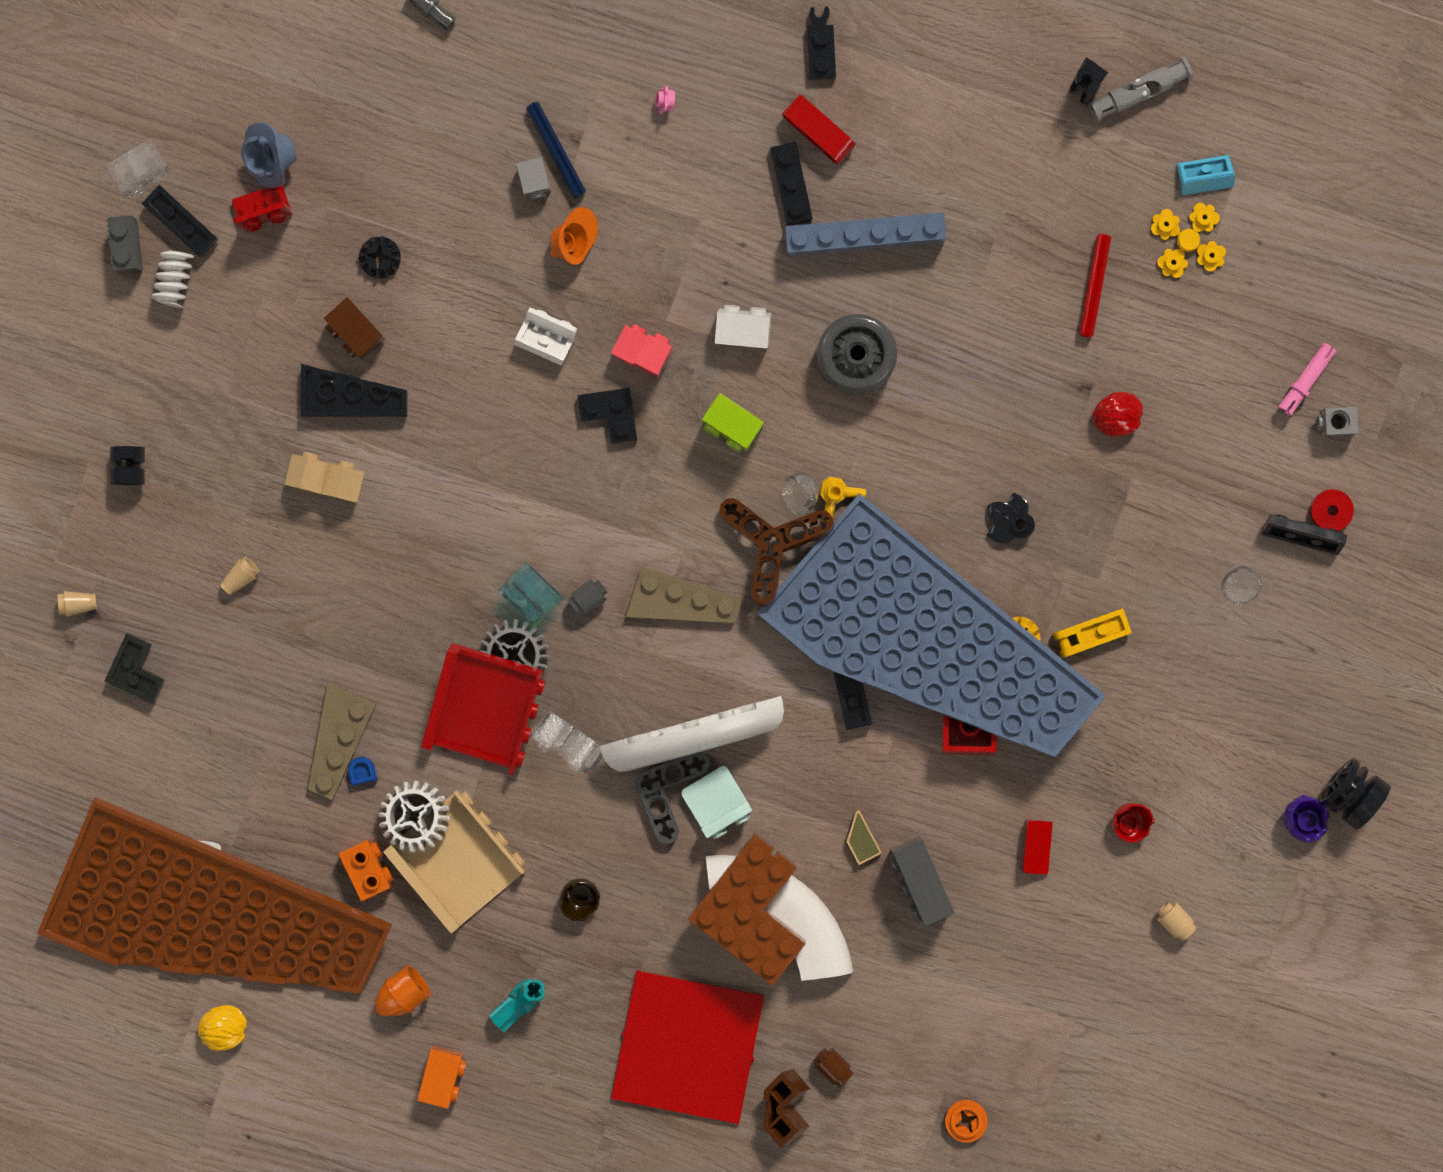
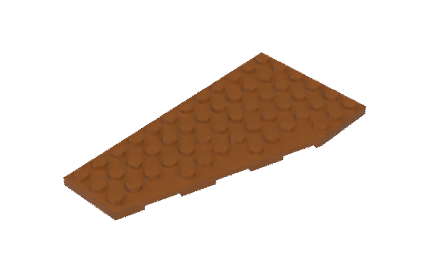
[37,797,392,994]

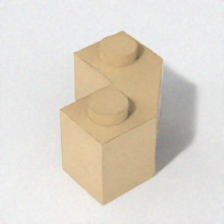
[284,452,365,503]

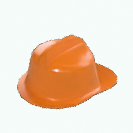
[550,207,598,265]

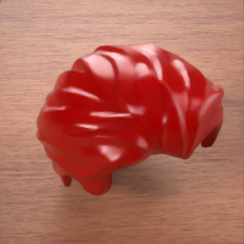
[1093,392,1143,437]

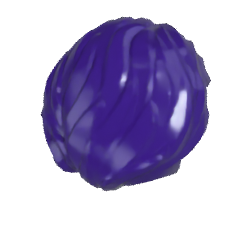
[1283,795,1329,843]

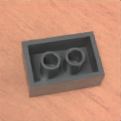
[888,837,955,926]

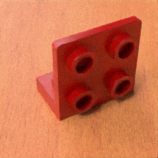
[231,185,293,232]

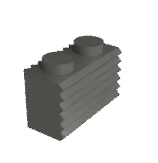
[106,215,143,274]

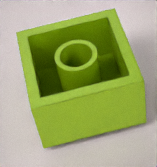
[702,393,764,453]

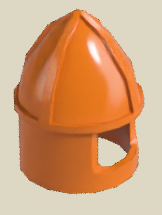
[375,965,431,1017]

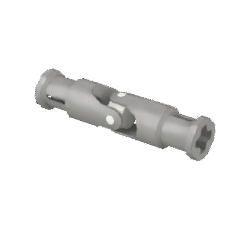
[1088,56,1194,123]

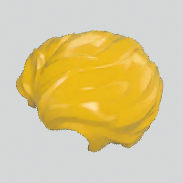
[197,1005,247,1051]

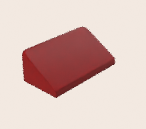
[1022,819,1053,874]

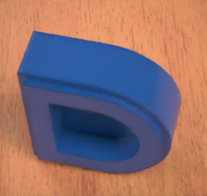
[348,757,378,786]

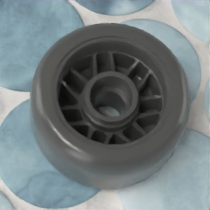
[817,314,897,395]

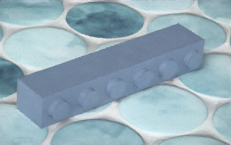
[785,212,947,257]

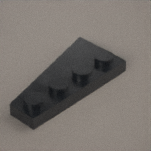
[301,364,408,417]

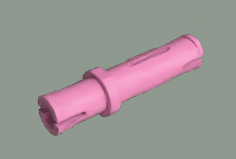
[1278,343,1337,416]

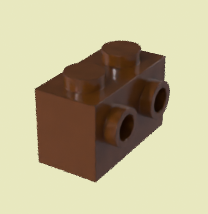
[324,297,385,360]

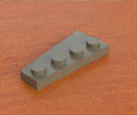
[626,567,742,623]
[308,682,377,800]

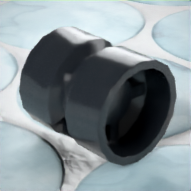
[110,446,145,485]

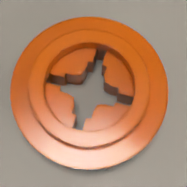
[945,1099,988,1143]

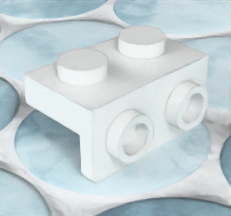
[514,308,577,366]

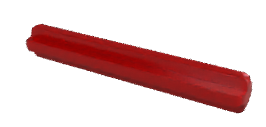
[1079,234,1111,338]

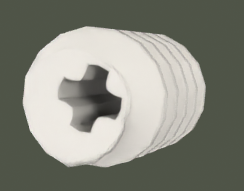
[151,250,194,308]

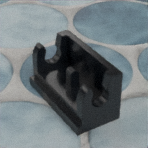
[1070,57,1108,105]

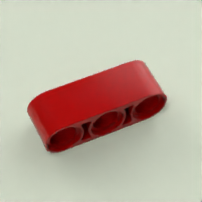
[781,94,856,165]

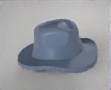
[241,122,297,188]

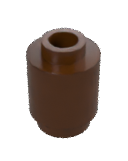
[814,1048,854,1088]

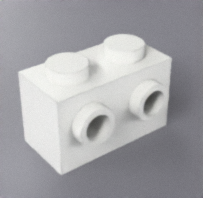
[715,305,772,348]

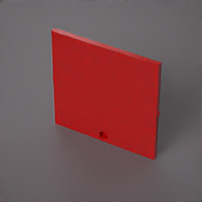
[611,970,764,1124]

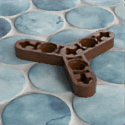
[719,498,834,607]

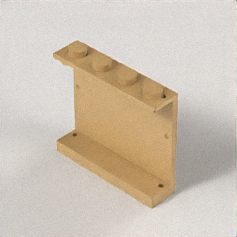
[383,789,526,933]

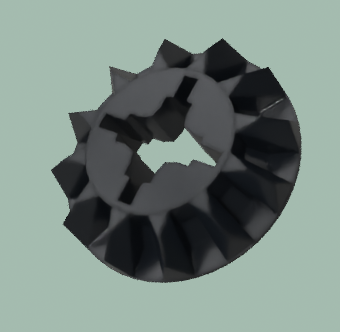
[358,236,401,279]

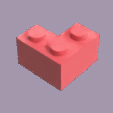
[611,324,673,379]

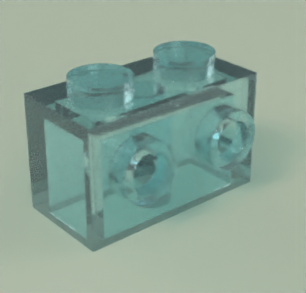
[498,562,564,628]

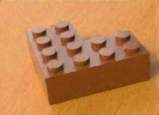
[688,832,806,986]

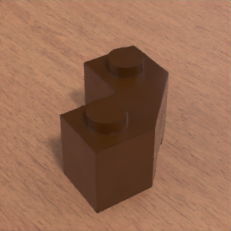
[763,1069,810,1148]

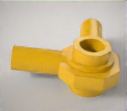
[819,476,866,523]

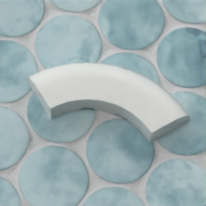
[599,696,784,772]
[706,855,853,981]

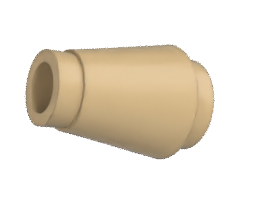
[220,557,260,595]
[57,591,97,617]

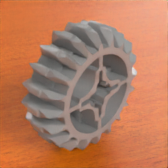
[480,619,550,677]

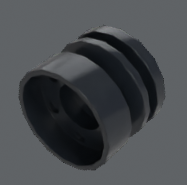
[1319,758,1391,830]

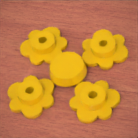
[1151,203,1226,278]

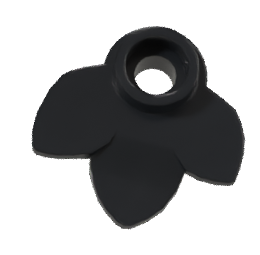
[987,493,1035,543]

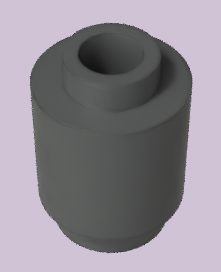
[567,579,608,617]

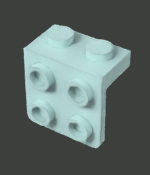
[682,766,752,839]

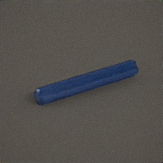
[526,102,586,198]

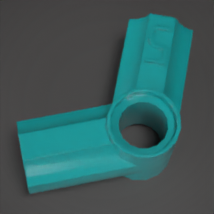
[489,979,545,1032]

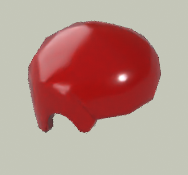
[1112,803,1155,843]

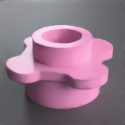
[655,86,675,114]

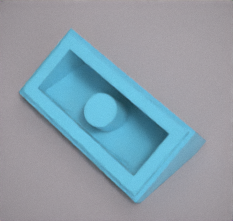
[1177,155,1235,195]

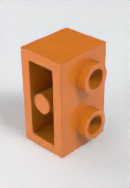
[338,839,394,902]
[417,1045,467,1109]

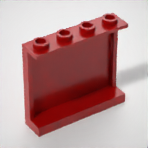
[421,643,546,775]

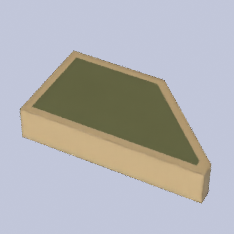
[846,809,882,865]

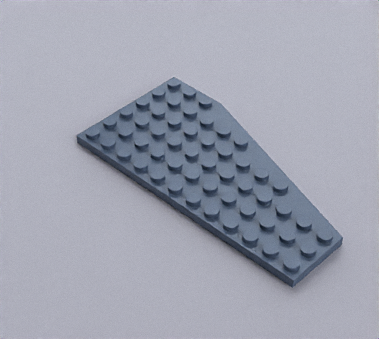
[757,493,1106,758]

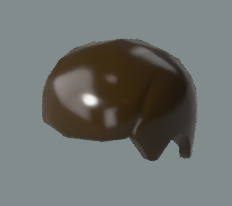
[560,878,600,921]

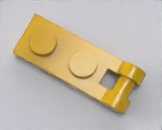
[1053,608,1132,658]

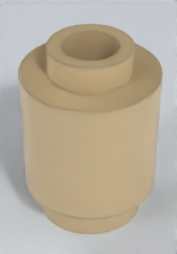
[1157,902,1197,942]

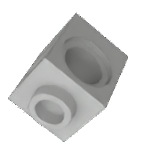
[516,157,551,200]
[1317,407,1359,437]

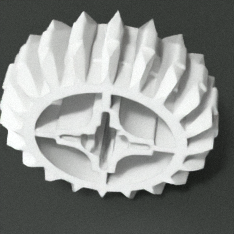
[378,781,451,853]

